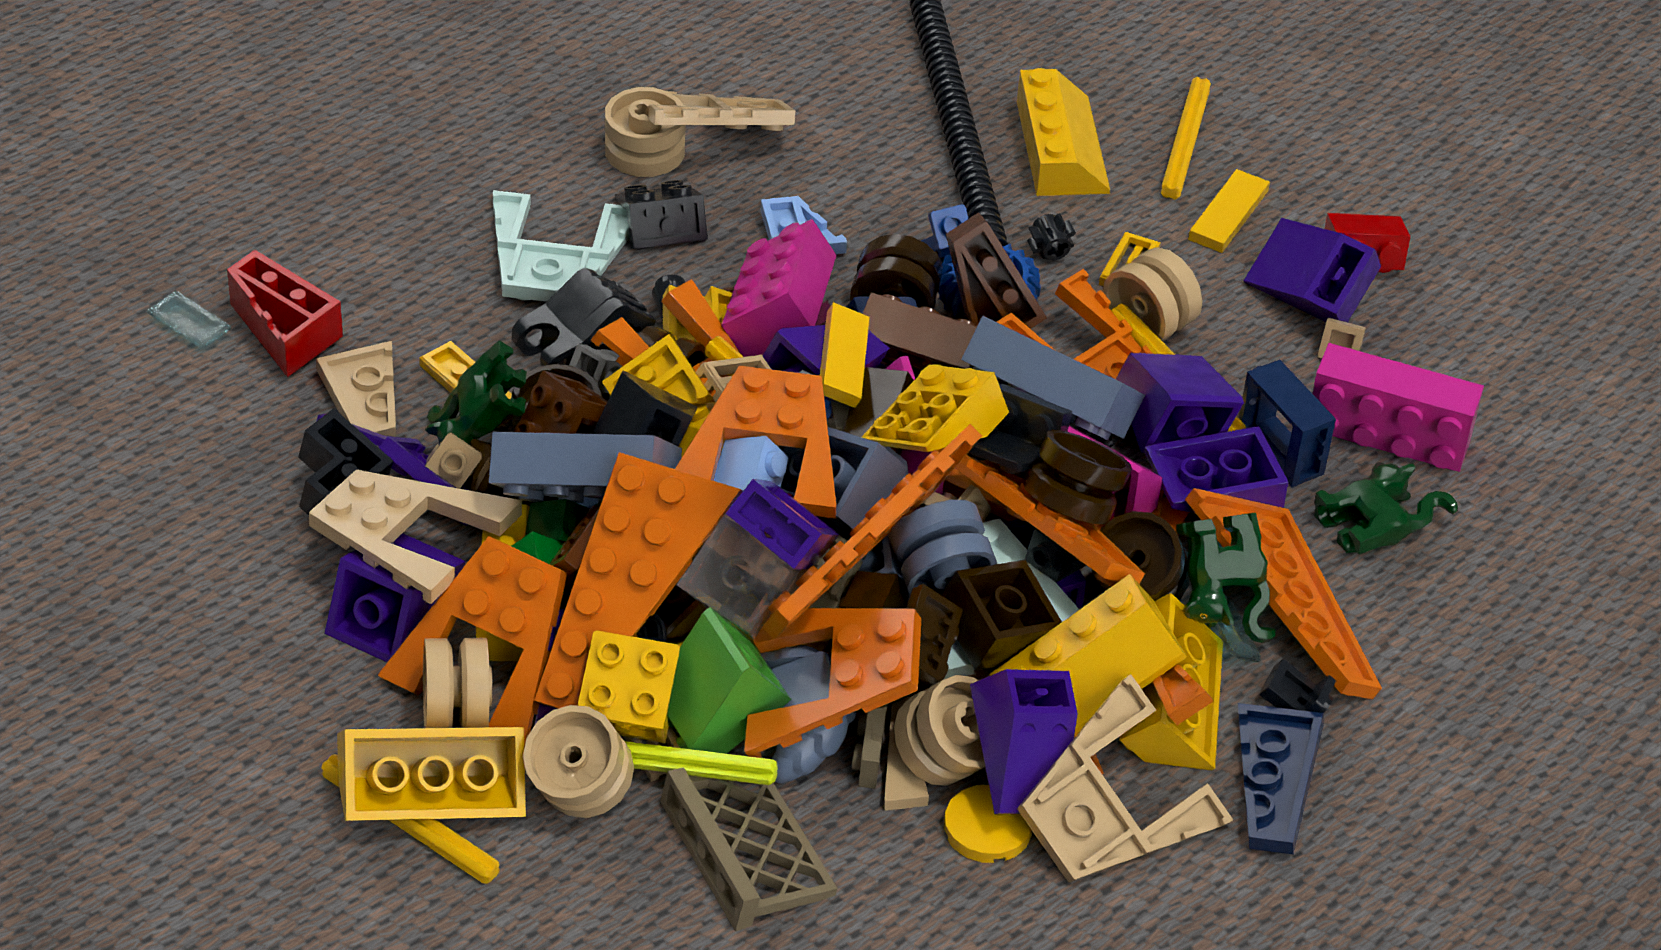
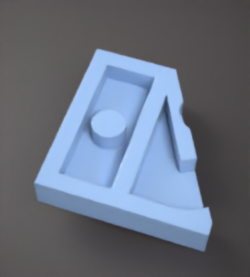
[761,196,847,254]

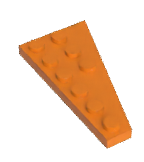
[762,424,982,639]
[932,448,1145,586]
[534,452,743,709]
[1185,488,1382,700]

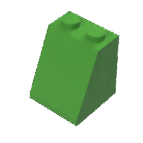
[667,607,791,754]

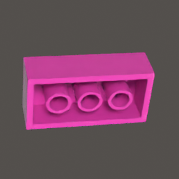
[722,219,837,357]
[1312,343,1484,472]

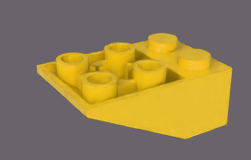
[862,365,1009,452]

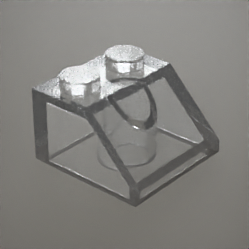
[677,513,801,640]

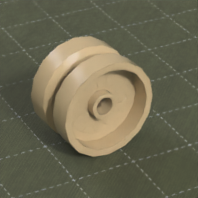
[605,87,686,177]
[1103,247,1203,341]
[423,638,492,728]
[894,675,986,786]
[523,705,634,818]

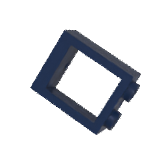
[1239,359,1336,488]

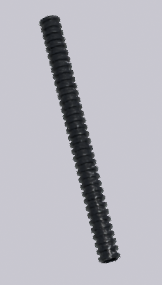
[909,0,1008,246]

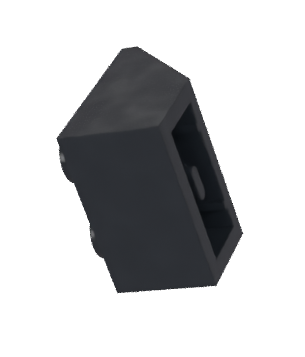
[592,370,698,447]

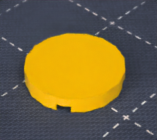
[944,785,1032,863]

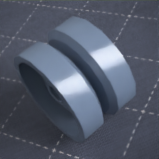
[889,500,997,595]

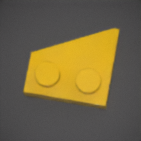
[602,334,713,405]

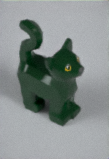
[425,340,527,445]
[1314,462,1458,555]
[1176,513,1276,643]

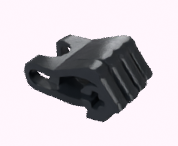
[511,268,656,366]

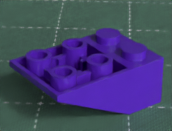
[1243,218,1381,323]
[970,669,1078,814]

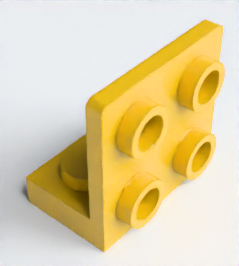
[578,631,680,743]

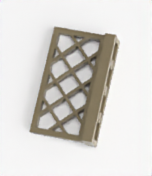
[660,767,838,932]

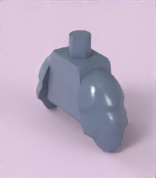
[760,645,857,784]

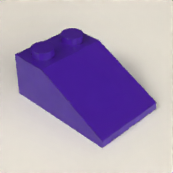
[1144,426,1289,514]

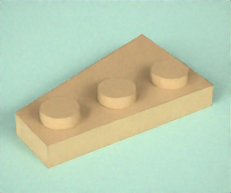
[316,341,396,437]

